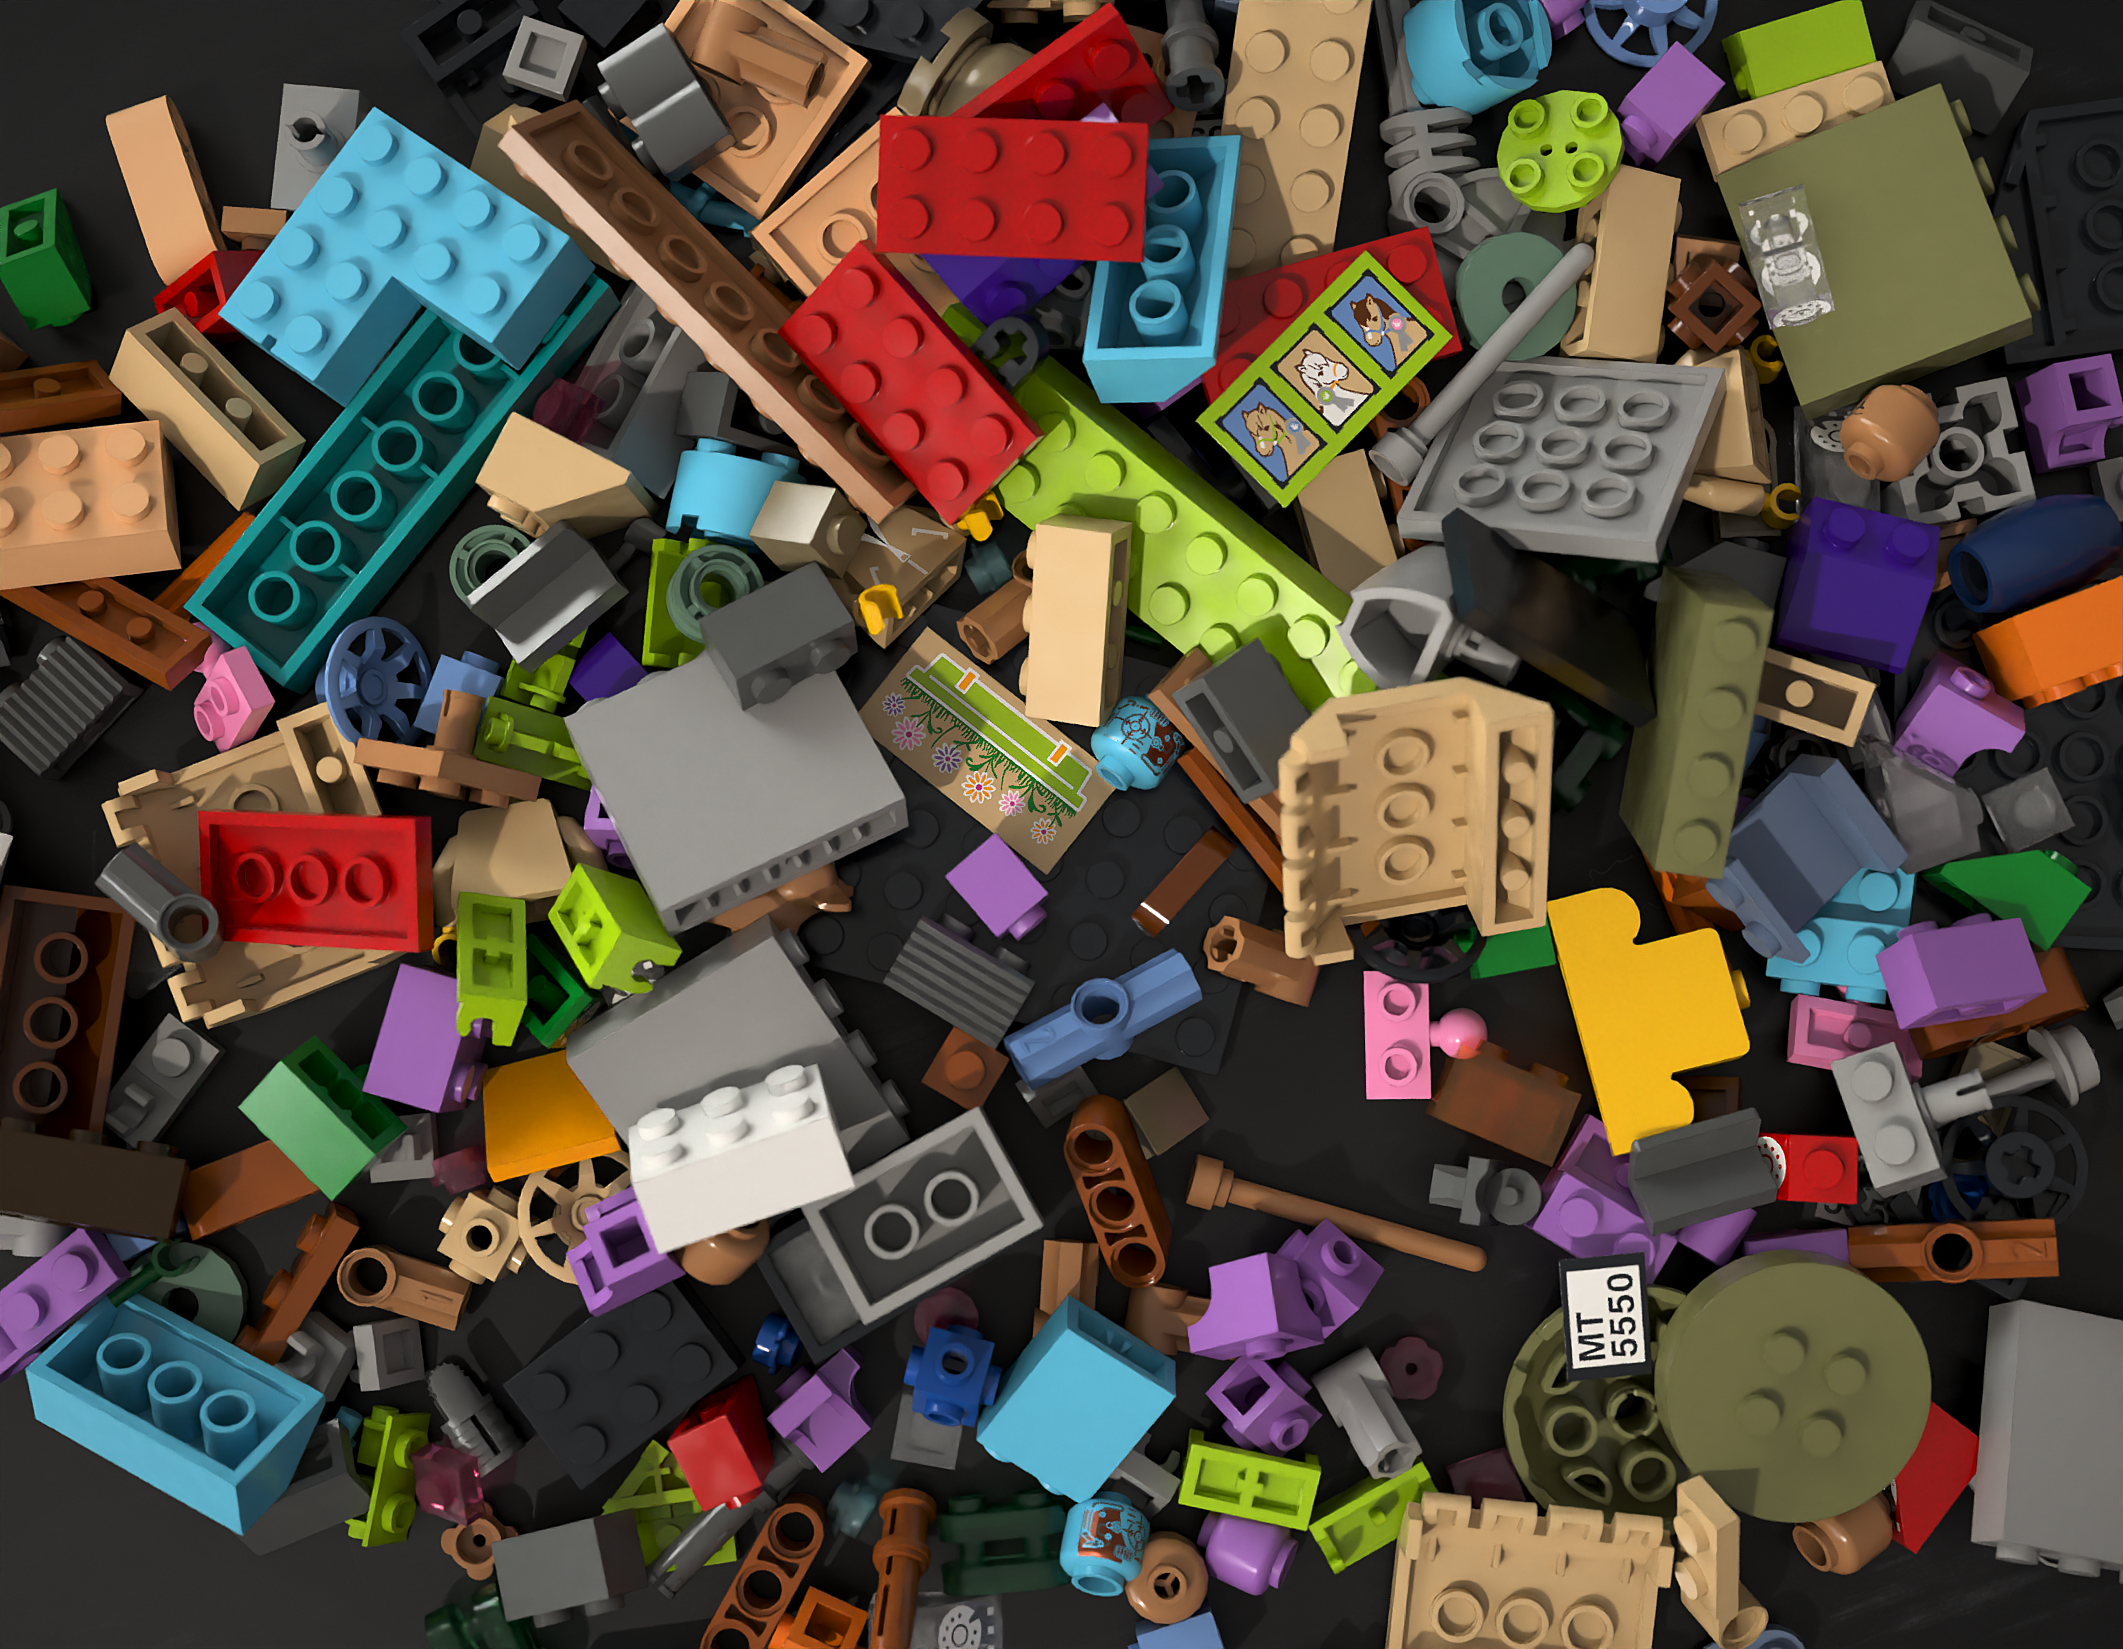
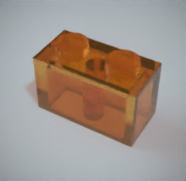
[1424,1039,1582,1167]

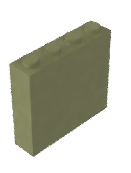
[1715,83,2041,421]
[1619,565,1774,880]

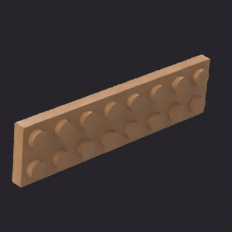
[498,99,919,524]

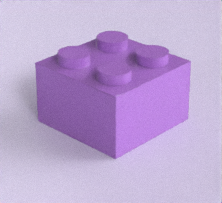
[363,963,494,1113]

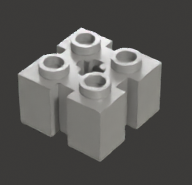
[1878,377,2036,526]

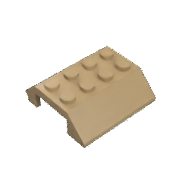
[1279,677,1553,966]
[101,701,407,1029]
[1385,1491,1674,1649]

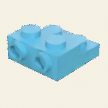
[1766,863,1918,1004]

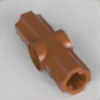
[1848,1217,2059,1284]

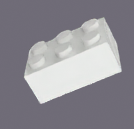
[627,1063,855,1254]

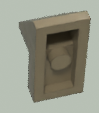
[1085,1065,1210,1160]

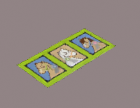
[1196,250,1453,508]

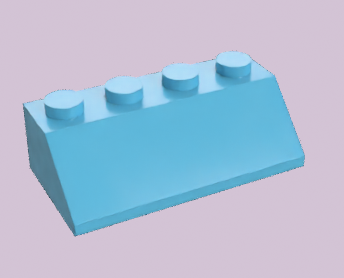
[1083,135,1243,403]
[26,1284,326,1536]

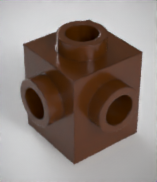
[1665,258,1763,354]

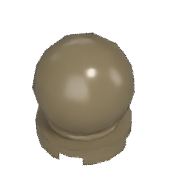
[897,6,1035,117]

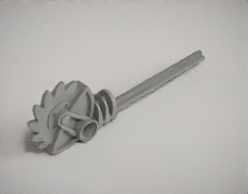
[1372,0,1575,341]

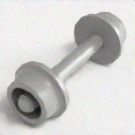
[1932,1024,2100,1159]

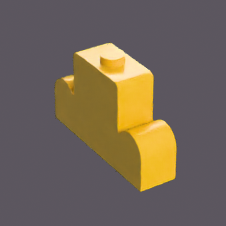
[1546,888,1750,1157]

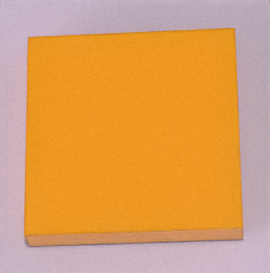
[482,1050,621,1183]

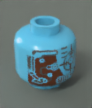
[1091,693,1187,791]
[1060,1491,1150,1596]

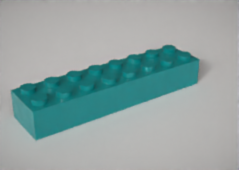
[183,272,621,695]

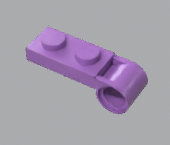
[1553,1114,1757,1268]
[0,1229,131,1383]

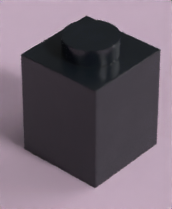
[557,0,663,60]

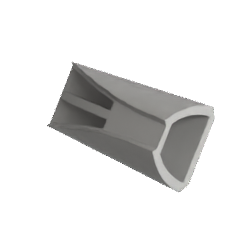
[1335,541,1529,690]

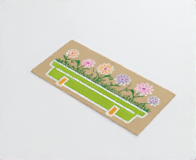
[858,627,1116,875]

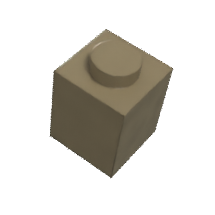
[748,481,868,579]

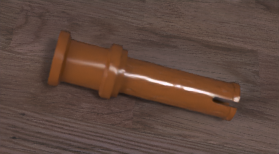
[870,1488,937,1649]

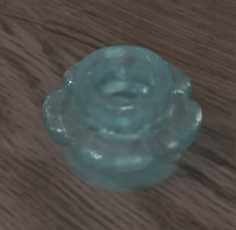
[963,539,1013,595]
[825,1476,881,1539]

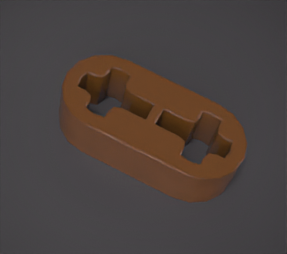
[1131,826,1236,938]

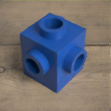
[904,1325,1002,1428]

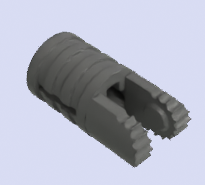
[425,1362,526,1481]

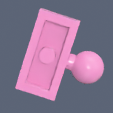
[184,622,275,753]
[1364,971,1488,1099]
[1786,986,1922,1083]

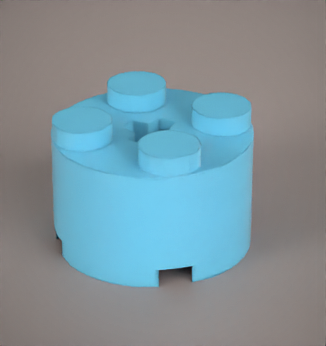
[1402,0,1552,115]
[666,438,807,555]

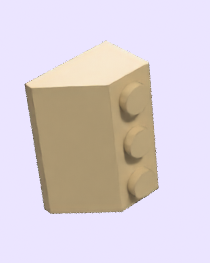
[475,411,659,541]

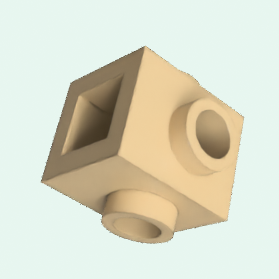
[437,1185,540,1284]

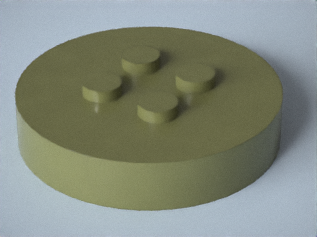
[1654,1249,1931,1523]

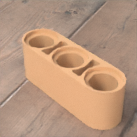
[106,95,227,286]

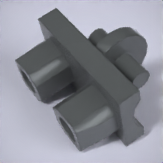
[1429,1157,1543,1226]

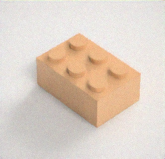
[0,420,182,590]

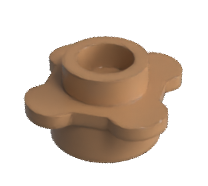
[441,1500,519,1580]

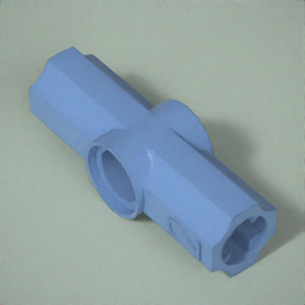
[1003,948,1202,1091]

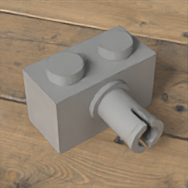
[270,84,373,215]
[1830,1042,1994,1198]

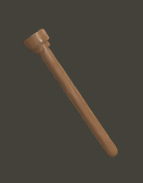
[1184,1154,1487,1272]

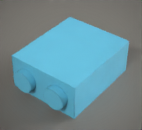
[976,1295,1176,1504]

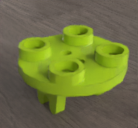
[1497,90,1625,213]

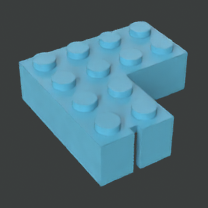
[218,106,596,408]

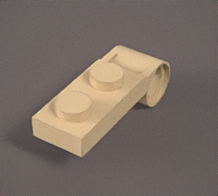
[1674,1475,1768,1649]

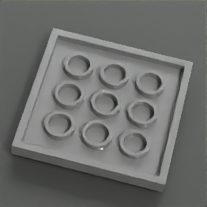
[1396,352,1726,563]

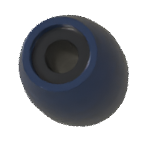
[1948,494,2123,613]

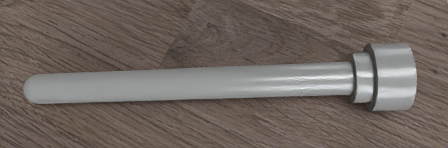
[1369,243,1594,487]

